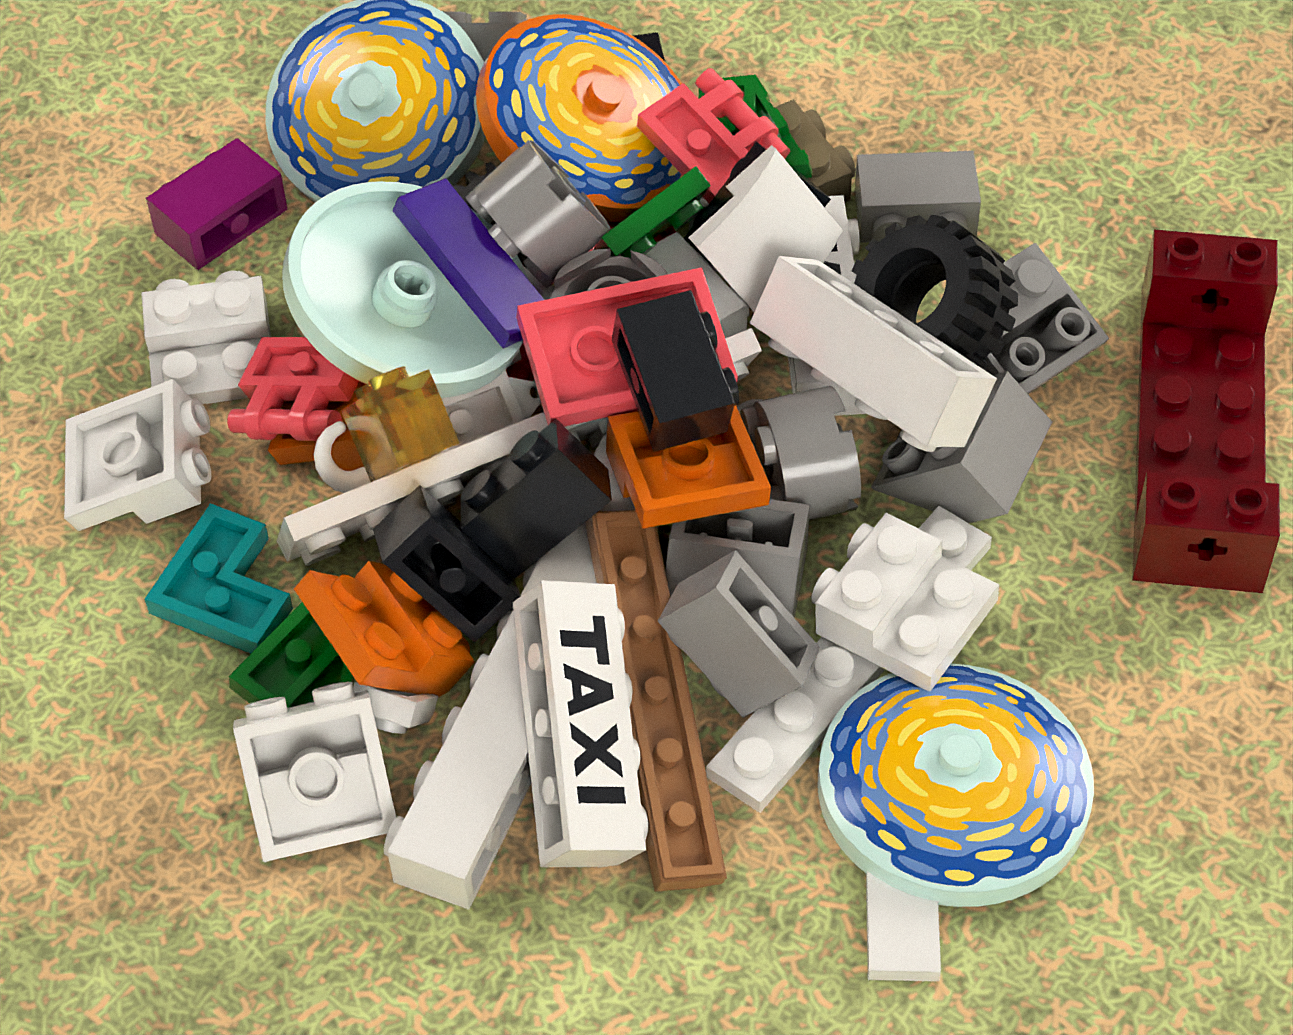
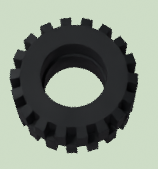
[851,215,1018,369]

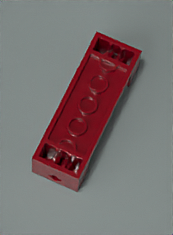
[1132,229,1280,593]

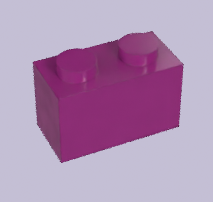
[146,138,288,270]

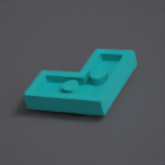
[144,503,293,654]

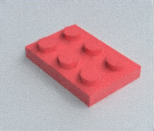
[516,267,738,427]

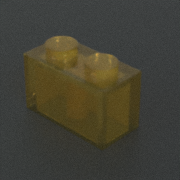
[342,366,460,482]

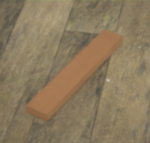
[585,510,727,892]

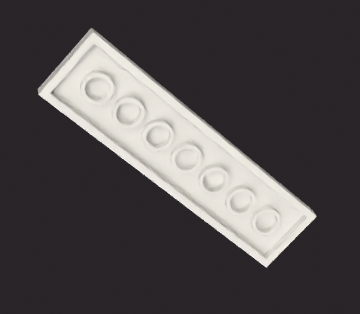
[277,328,762,566]

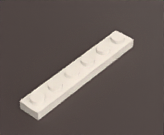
[706,506,992,813]

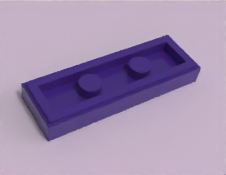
[392,178,545,349]

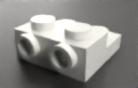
[141,271,271,404]
[64,379,211,531]
[812,513,999,692]
[233,682,396,862]

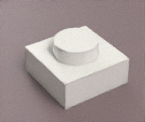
[353,682,438,734]

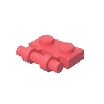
[637,68,790,203]
[227,337,359,441]

